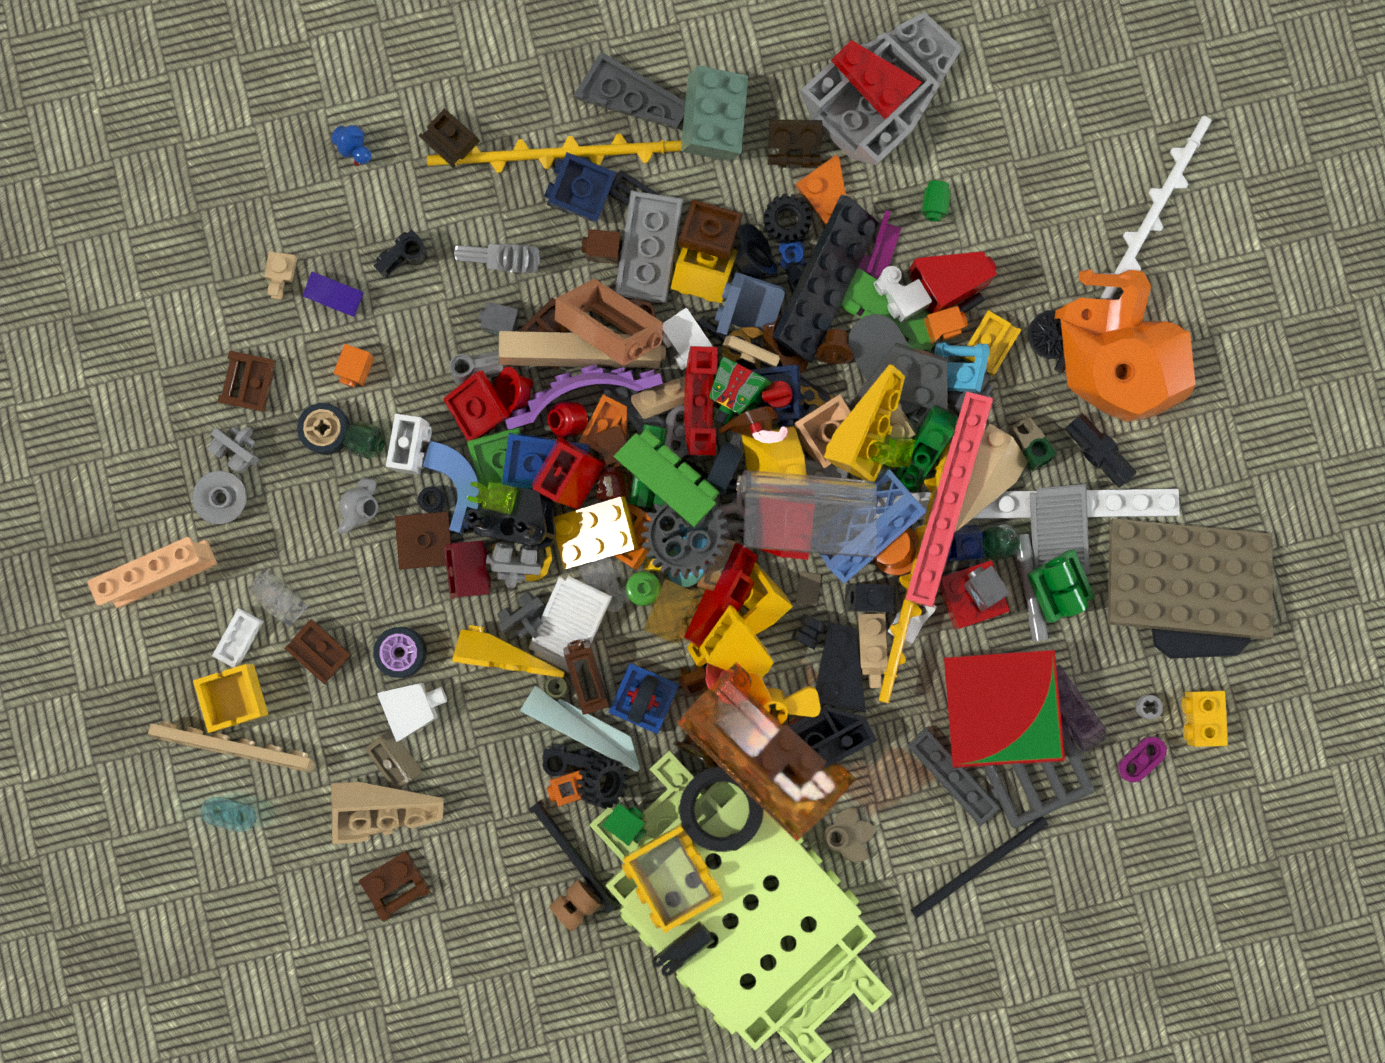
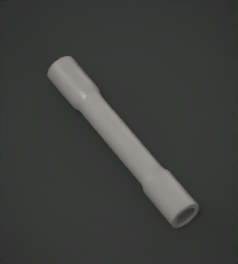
[1013,534,1049,642]

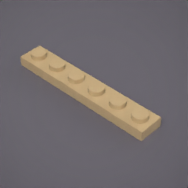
[148,721,314,773]

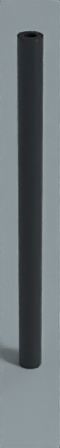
[910,816,1049,919]

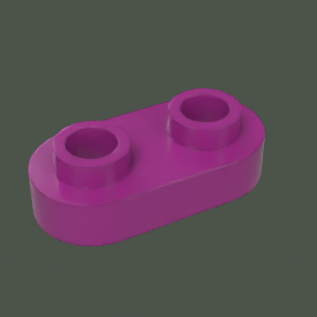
[1117,736,1167,783]

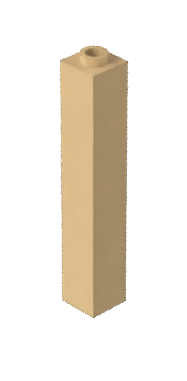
[499,331,666,368]

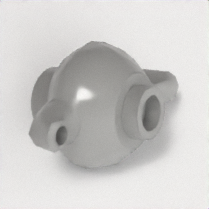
[338,478,378,534]

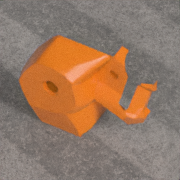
[1054,269,1195,422]

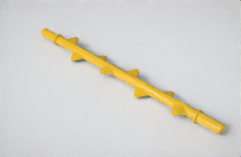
[427,134,682,173]
[878,442,951,704]

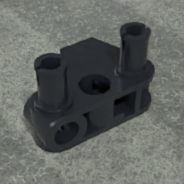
[465,487,556,548]

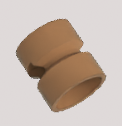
[549,879,601,932]

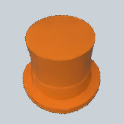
[874,528,919,576]

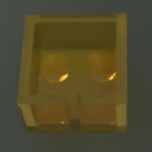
[643,579,698,643]

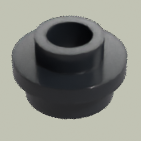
[418,486,445,513]

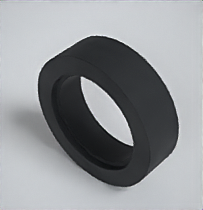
[679,767,764,852]

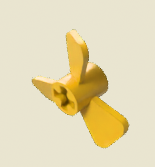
[737,671,821,749]

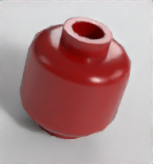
[547,402,588,437]

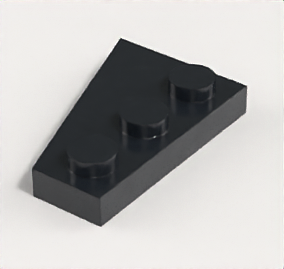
[815,622,866,712]

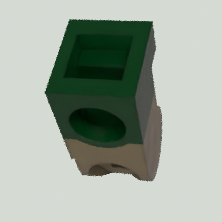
[1009,416,1057,472]

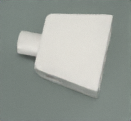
[377,683,447,742]

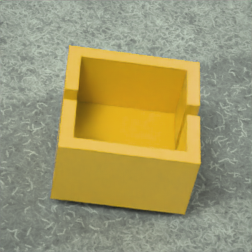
[193,664,269,733]

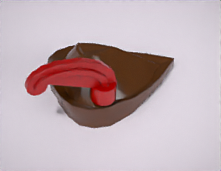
[719,406,788,443]

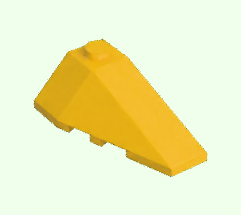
[452,625,566,678]

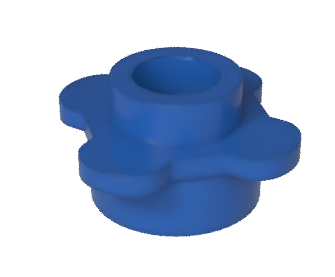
[779,242,806,269]

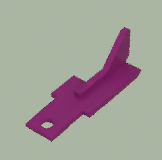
[844,210,901,316]

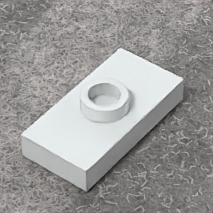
[212,608,264,668]

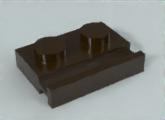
[418,108,480,169]

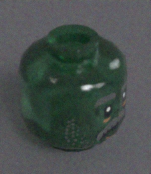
[343,421,385,459]
[980,524,1020,560]

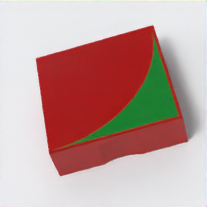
[944,650,1065,768]

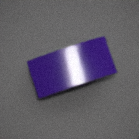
[303,271,364,317]

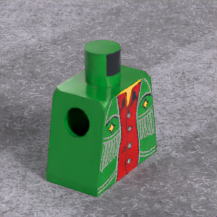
[709,356,773,425]

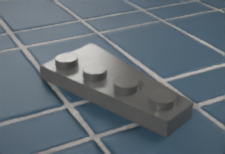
[574,52,685,130]

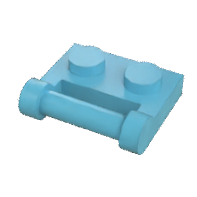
[935,342,989,393]

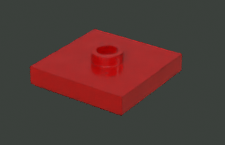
[443,370,510,441]

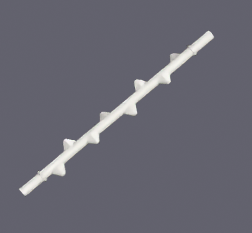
[1100,116,1211,300]

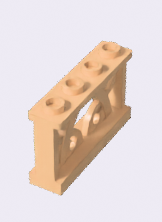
[87,537,218,608]

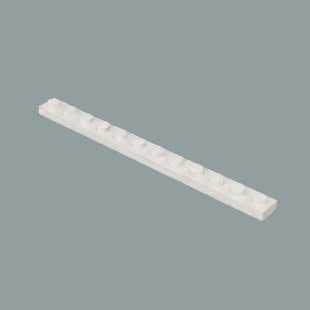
[857,489,1180,521]

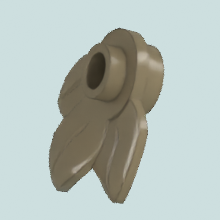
[823,808,876,862]

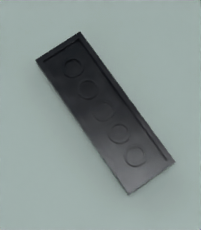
[772,195,879,363]

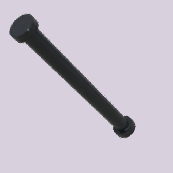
[528,800,620,914]

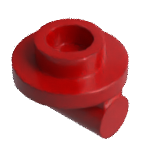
[762,381,793,408]

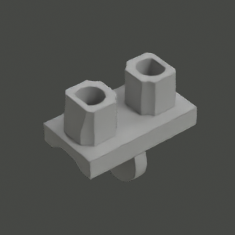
[207,426,260,474]
[486,543,541,588]

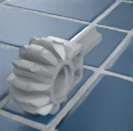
[454,244,540,273]

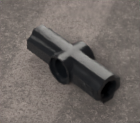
[1064,413,1137,488]

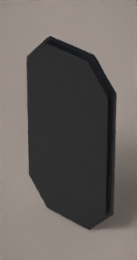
[1152,629,1251,659]

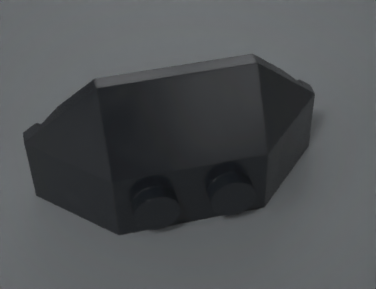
[774,706,877,793]

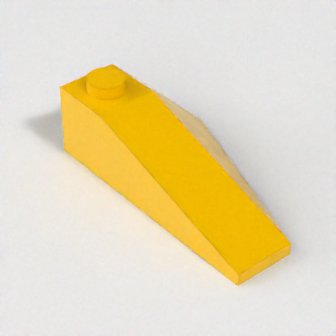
[824,365,905,484]
[687,562,793,667]

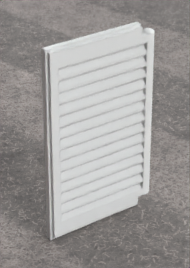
[528,576,612,674]

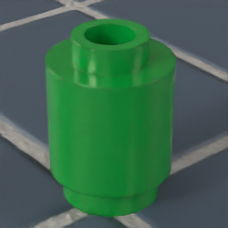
[921,180,951,222]

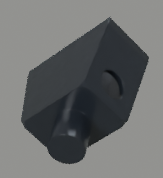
[844,583,896,614]

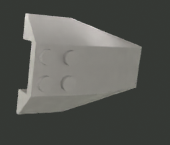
[800,12,962,165]

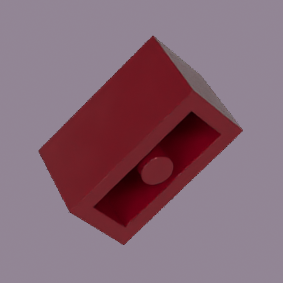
[444,540,491,599]

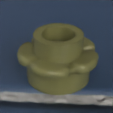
[544,676,570,699]

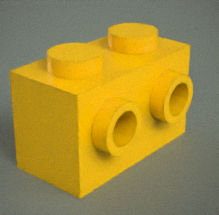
[1182,690,1228,747]

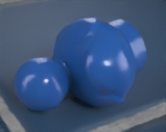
[332,125,372,166]

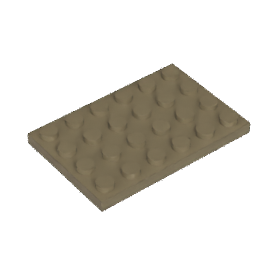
[1107,518,1273,640]

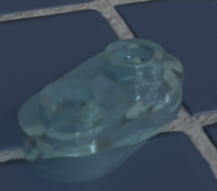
[201,797,257,832]

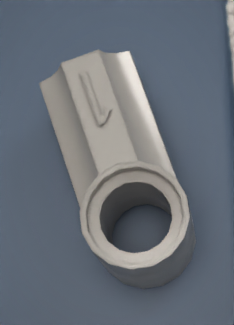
[450,351,503,385]

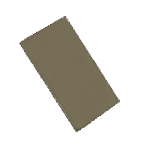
[365,730,422,790]

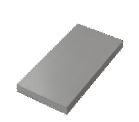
[615,191,683,305]

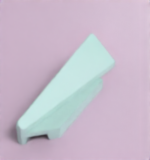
[520,686,640,772]

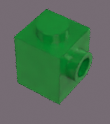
[602,802,647,846]

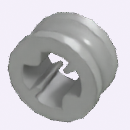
[1135,695,1163,719]

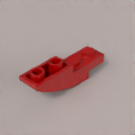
[684,543,758,649]

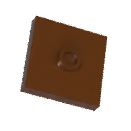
[678,199,743,260]
[395,512,452,570]

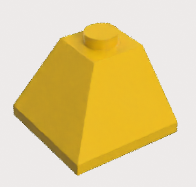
[741,426,808,488]

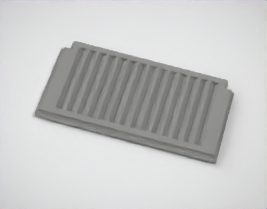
[1030,484,1090,574]

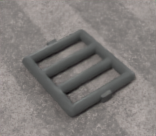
[983,721,1094,828]

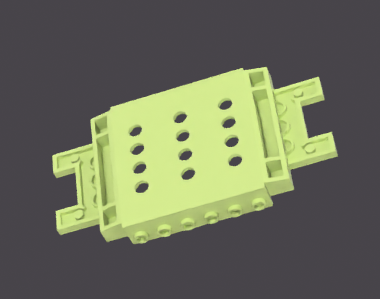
[590,750,892,1063]

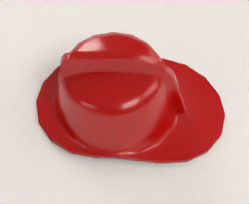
[492,366,534,424]

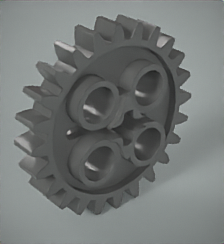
[641,501,730,579]

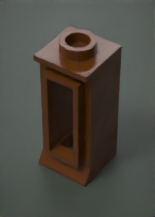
[563,639,609,715]

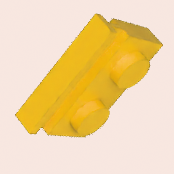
[960,310,1021,376]

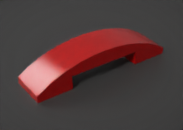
[684,346,717,455]

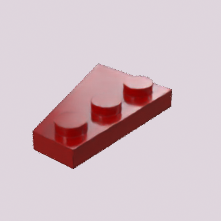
[831,40,922,119]

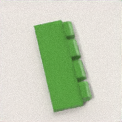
[840,268,936,352]
[614,429,719,527]

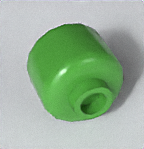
[626,571,661,607]

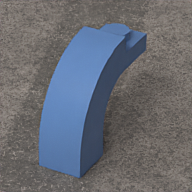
[423,441,483,534]

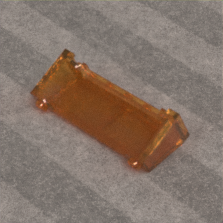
[677,662,856,842]

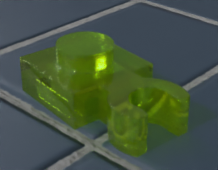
[871,438,915,467]
[467,482,518,515]

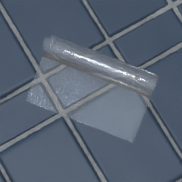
[737,470,877,558]

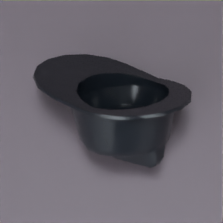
[735,223,777,279]

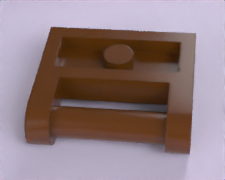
[217,351,277,413]
[358,850,431,922]

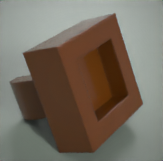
[678,663,709,698]

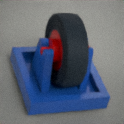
[608,663,680,734]

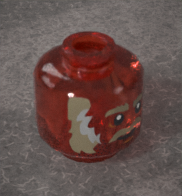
[595,467,631,501]

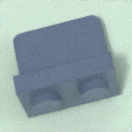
[715,272,786,335]

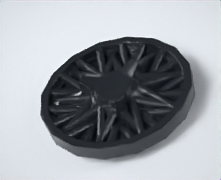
[1028,310,1064,359]

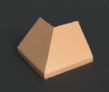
[795,394,851,469]

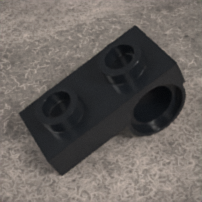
[374,229,427,279]
[542,743,596,777]

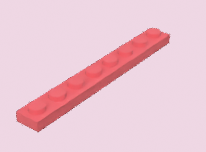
[906,392,993,608]

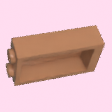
[555,278,663,366]

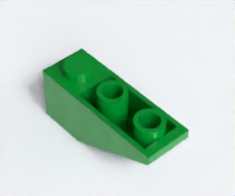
[895,405,957,493]

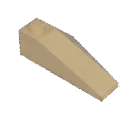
[955,424,1028,533]
[331,782,444,844]

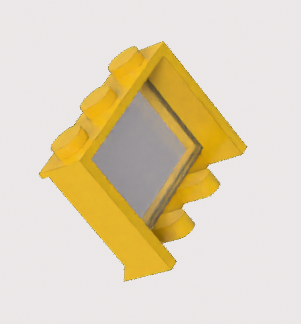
[622,823,723,933]

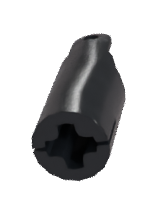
[652,921,715,976]

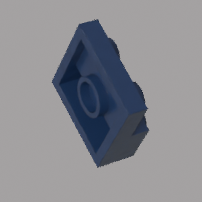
[544,152,616,223]
[751,365,805,427]

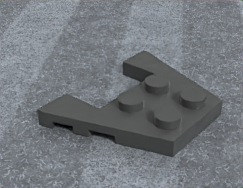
[848,343,948,412]

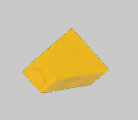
[700,605,774,678]

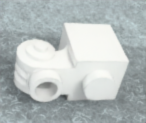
[874,266,932,323]

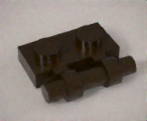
[768,119,823,168]

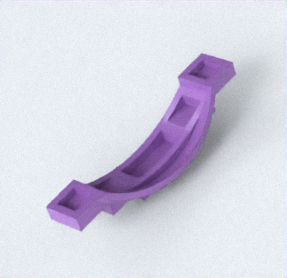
[505,364,664,430]

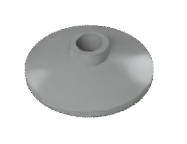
[192,471,247,524]

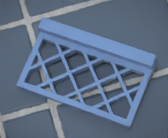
[810,468,927,584]

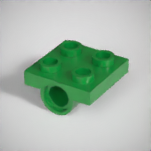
[1026,549,1095,623]

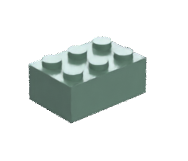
[681,65,748,161]

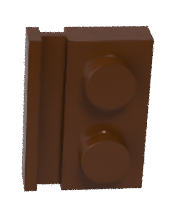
[284,619,352,684]

